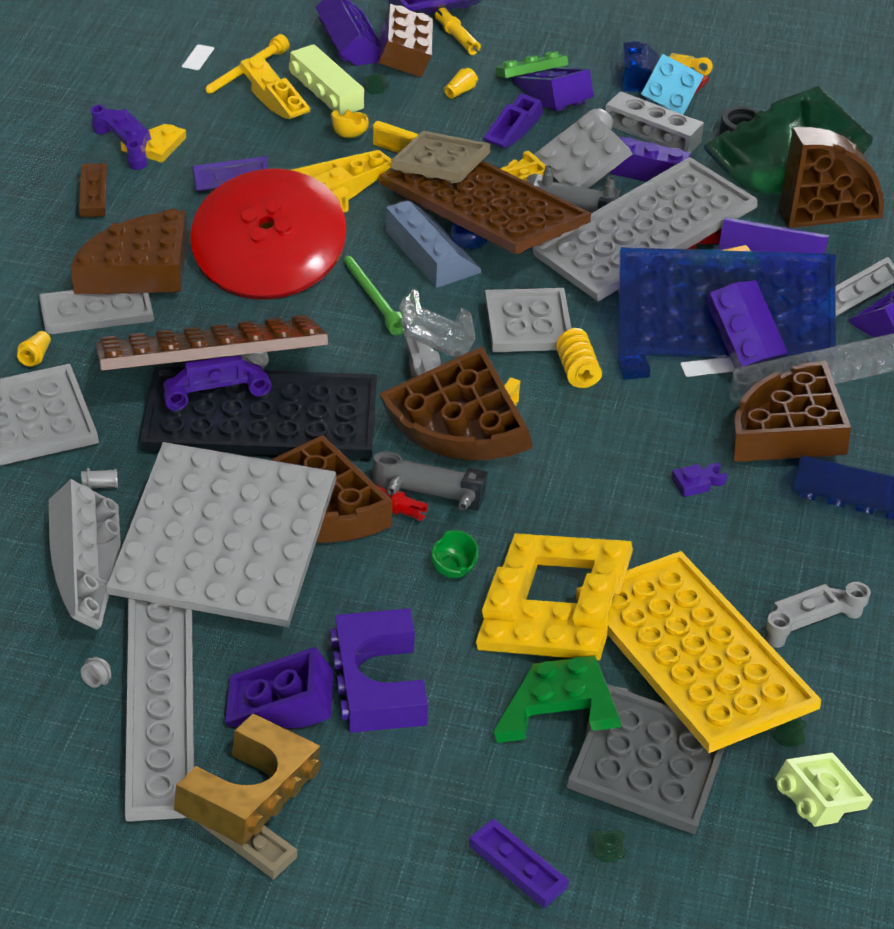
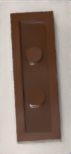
[79,163,108,217]

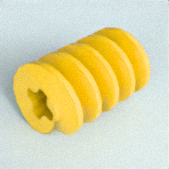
[556,328,602,388]

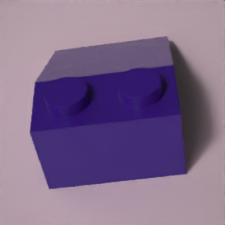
[513,67,594,111]
[225,646,333,728]

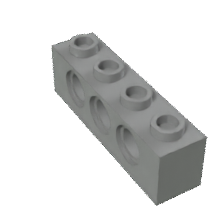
[606,91,704,152]

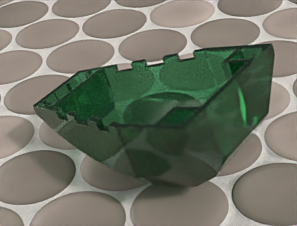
[704,86,873,194]

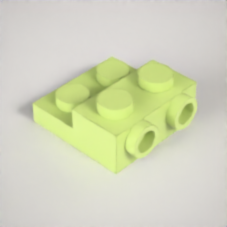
[775,753,873,827]

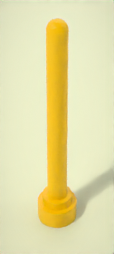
[205,34,290,94]

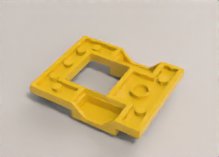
[476,533,633,660]

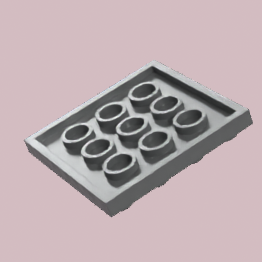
[567,685,725,835]

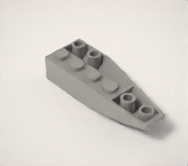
[49,479,121,630]

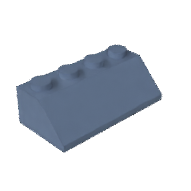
[386,200,481,288]

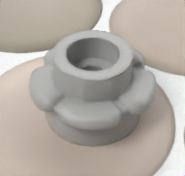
[81,657,111,688]

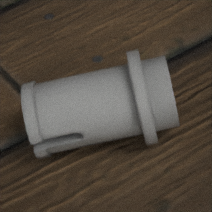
[81,468,118,489]

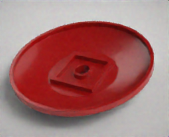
[190,169,347,299]

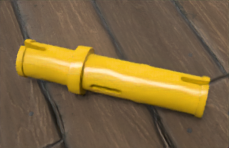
[435,8,481,55]

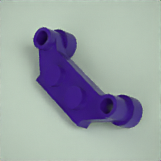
[90,105,151,170]
[163,355,272,411]

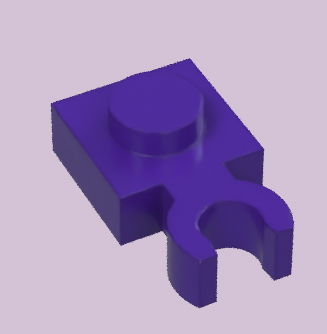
[671,463,727,497]

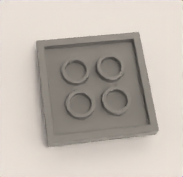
[533,111,632,188]
[485,288,572,352]

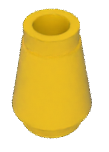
[444,68,478,99]
[17,331,51,367]

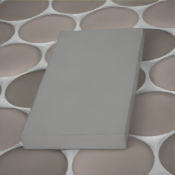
[39,290,154,335]

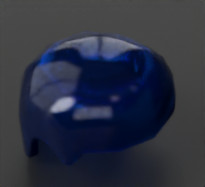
[451,223,488,250]

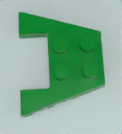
[494,656,622,743]

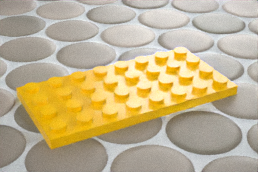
[576,551,821,753]

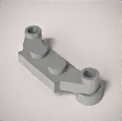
[766,582,871,648]

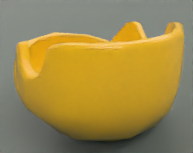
[331,109,369,138]

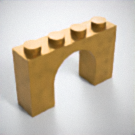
[174,714,321,845]

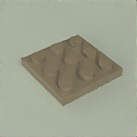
[391,131,490,183]

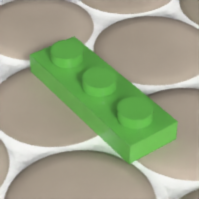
[495,51,568,78]

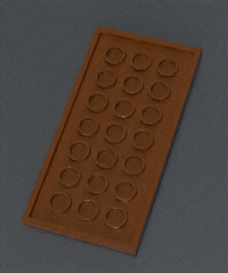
[379,160,591,254]
[95,315,328,371]

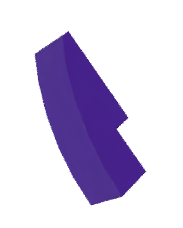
[483,93,543,148]

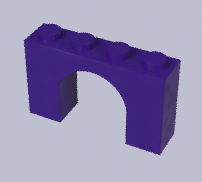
[330,608,428,733]

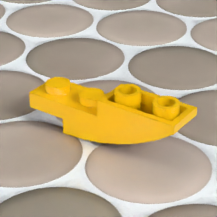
[240,54,311,119]

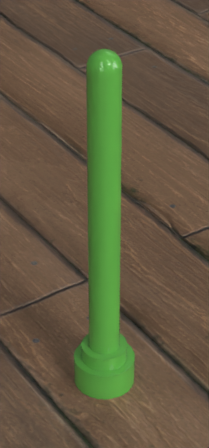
[344,256,409,336]

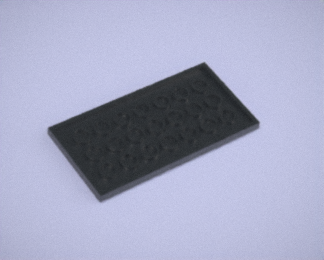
[141,366,377,458]

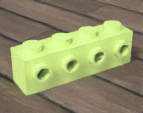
[289,44,364,115]

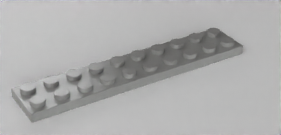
[125,598,194,821]

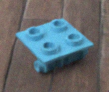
[641,54,704,115]

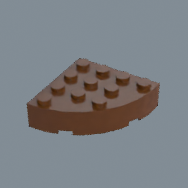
[779,127,884,228]
[71,209,188,294]
[379,346,533,460]
[732,361,851,462]
[271,435,392,543]

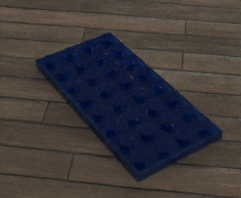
[618,247,836,361]

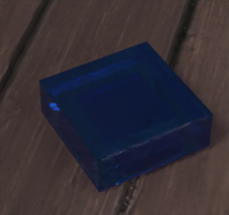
[617,352,651,380]

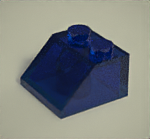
[621,41,660,92]

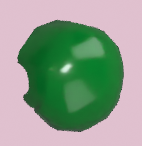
[430,530,479,579]

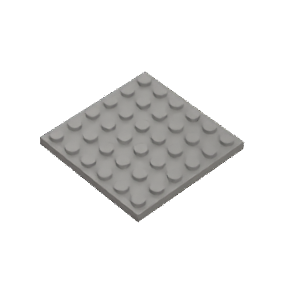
[106,442,337,627]

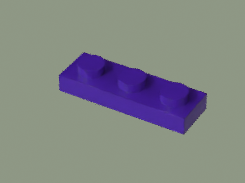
[192,156,269,192]
[469,818,569,908]

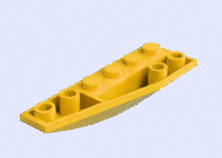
[261,150,392,229]

